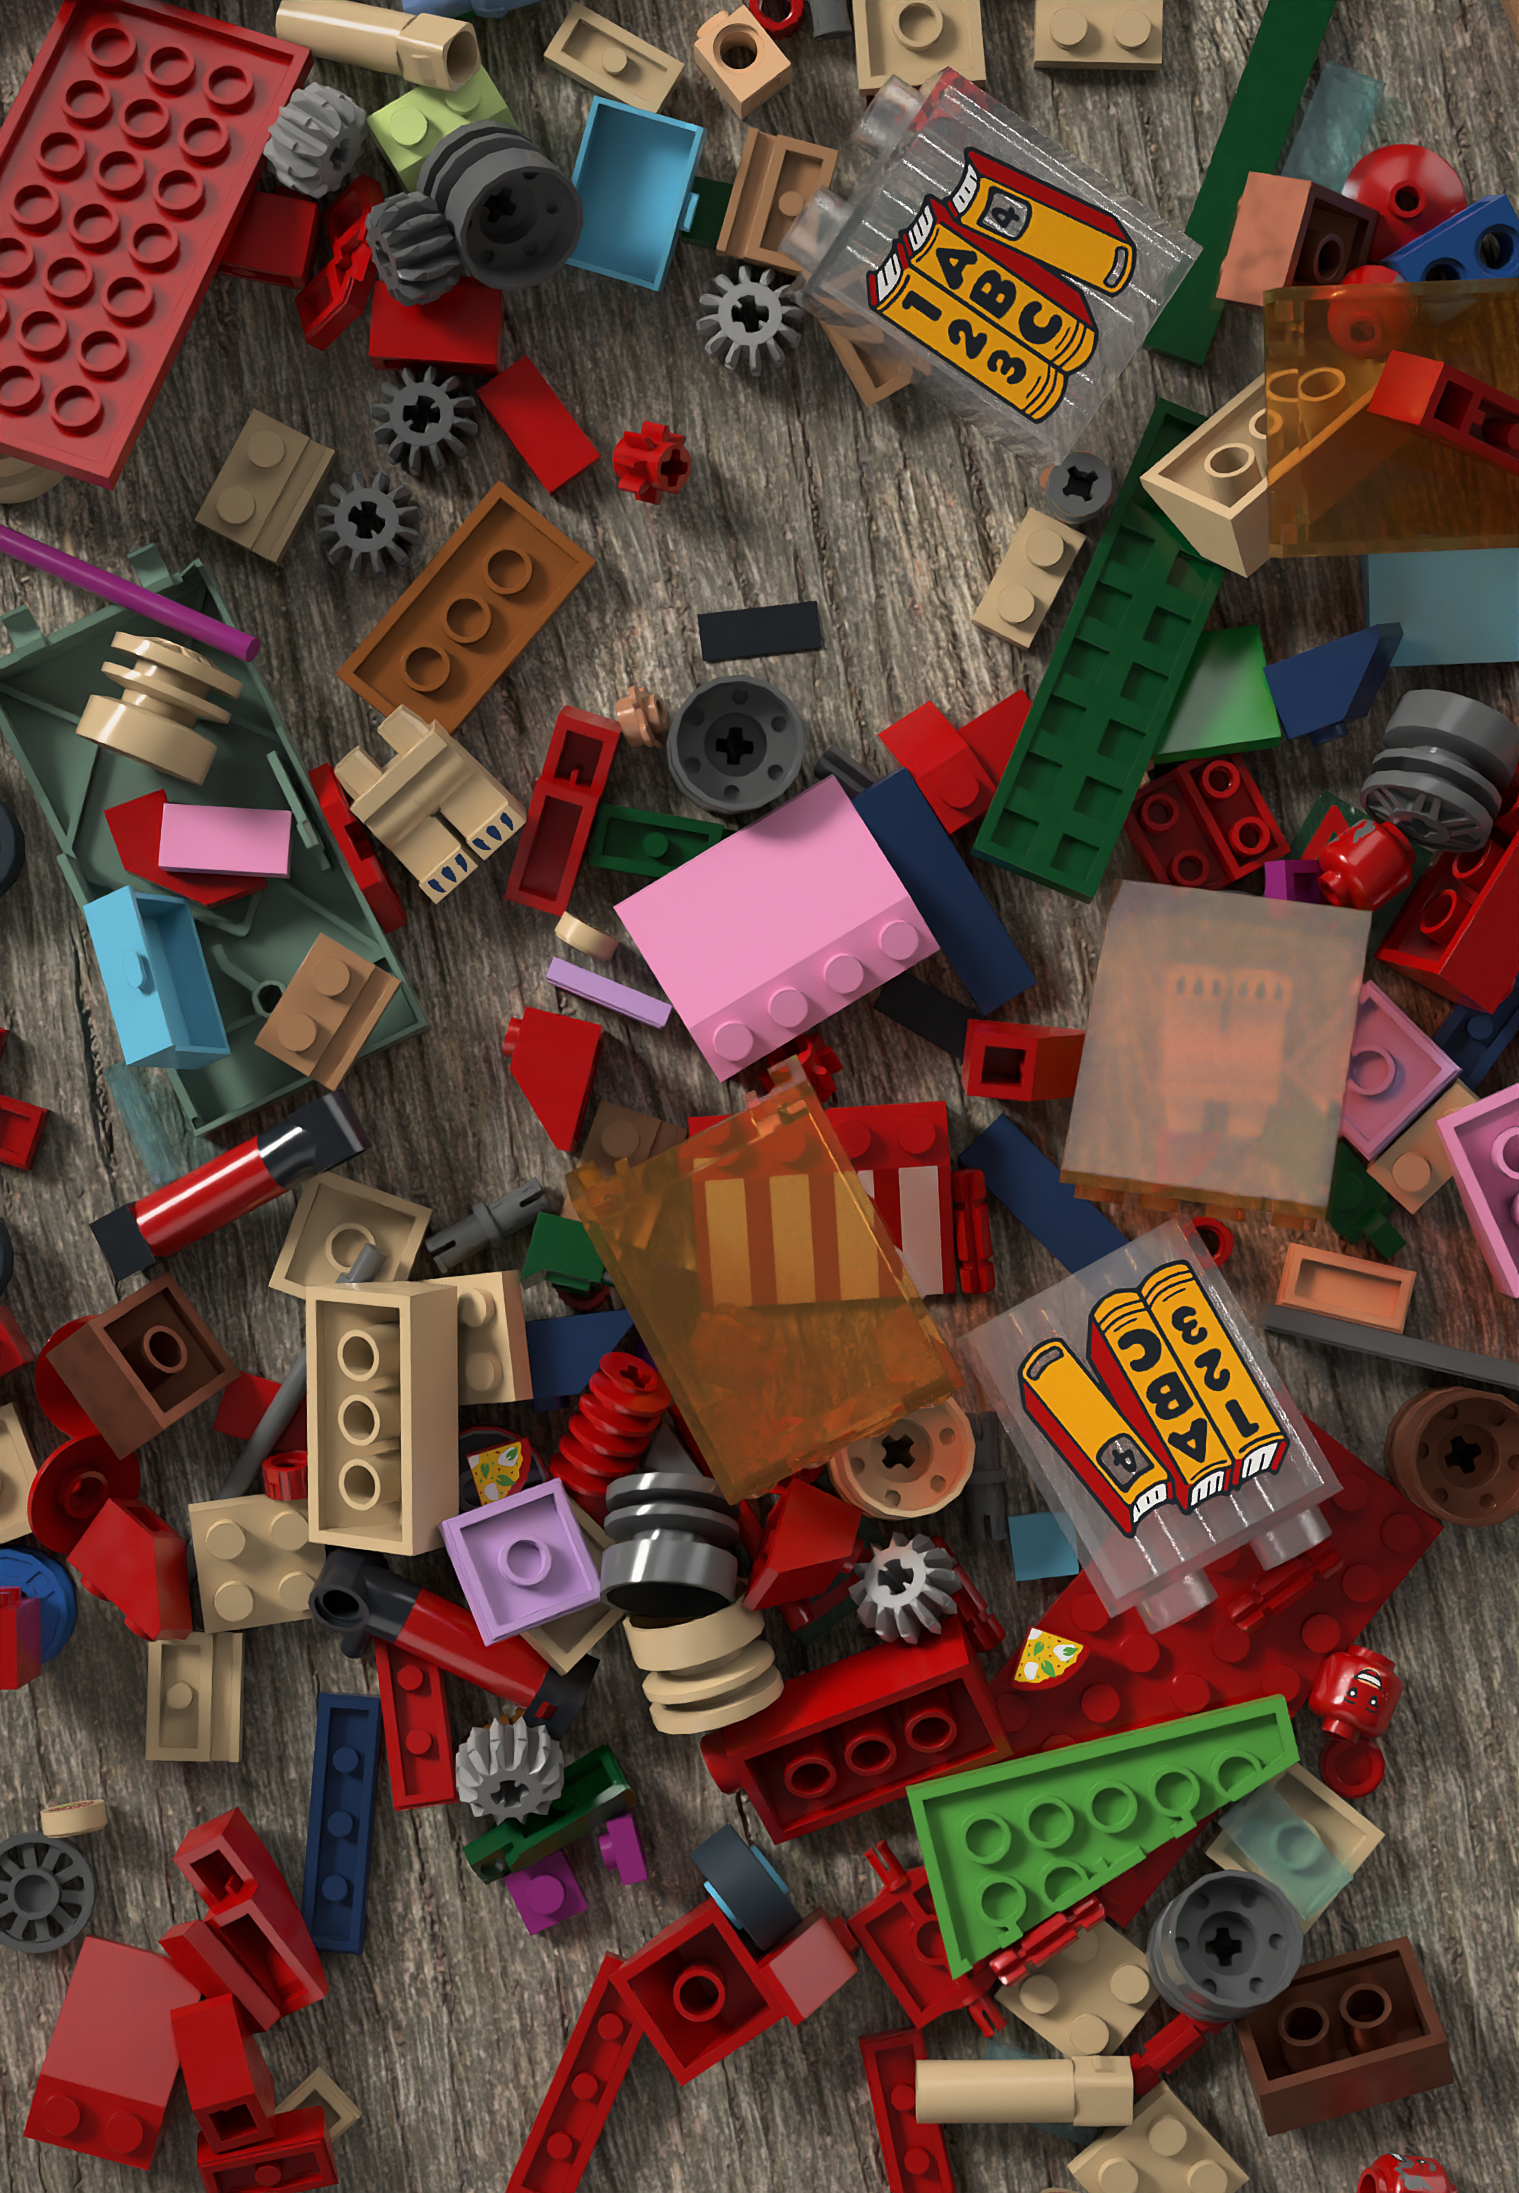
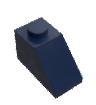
[1263,622,1404,747]
[516,1307,637,1412]

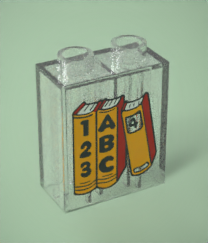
[778,66,1204,468]
[955,1211,1343,1634]

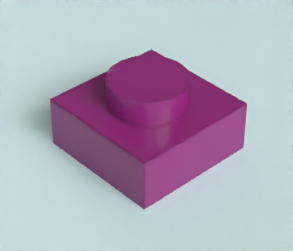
[1264,860,1329,926]
[598,1807,650,1886]
[503,1847,589,1936]

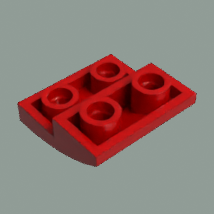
[1123,753,1291,915]

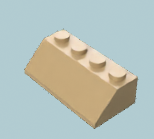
[1140,328,1413,578]
[306,1281,459,1556]

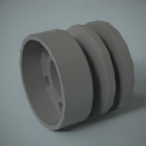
[416,119,584,291]
[665,674,806,816]
[1360,689,1519,853]
[599,1472,741,1620]
[1146,1869,1304,2024]

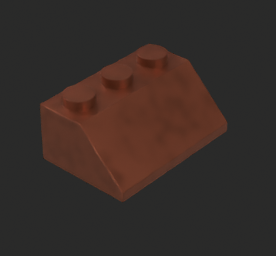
[1232,1936,1454,2137]

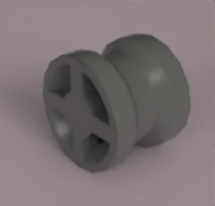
[1045,452,1112,524]

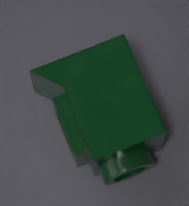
[520,1211,624,1298]

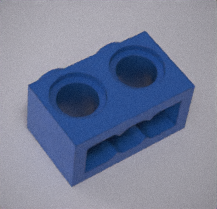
[1379,194,1519,333]

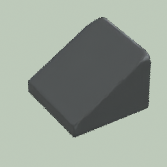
[644,1419,705,1477]

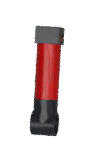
[89,1089,373,1282]
[308,1546,600,1742]

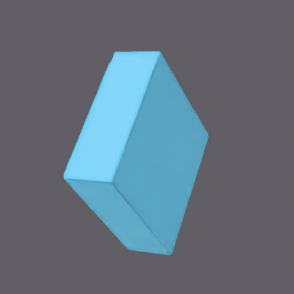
[1007,1509,1079,1581]

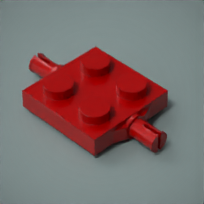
[846,1839,1016,2038]

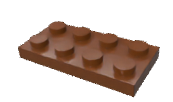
[335,480,597,737]

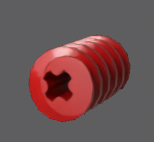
[549,1352,671,1498]

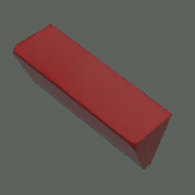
[197,2105,339,2193]

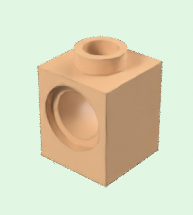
[694,5,791,120]

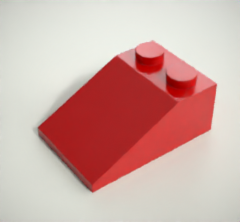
[23,1933,203,2171]

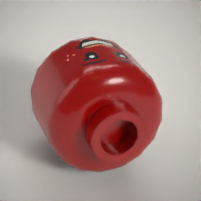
[1309,1644,1403,1746]

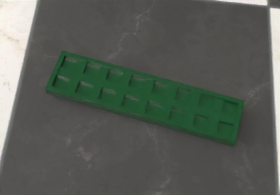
[970,397,1227,905]

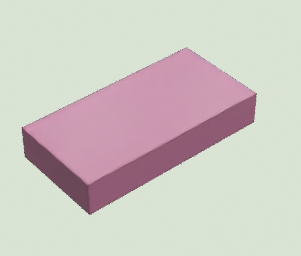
[158,803,295,879]

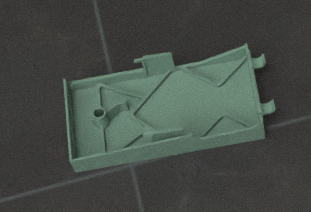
[0,542,432,1139]

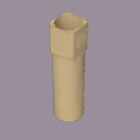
[275,0,481,92]
[915,2055,1133,2127]

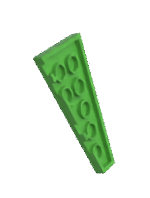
[906,1693,1300,1980]

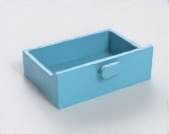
[565,95,709,291]
[1359,537,1519,667]
[83,885,231,1070]

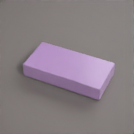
[546,957,674,1031]

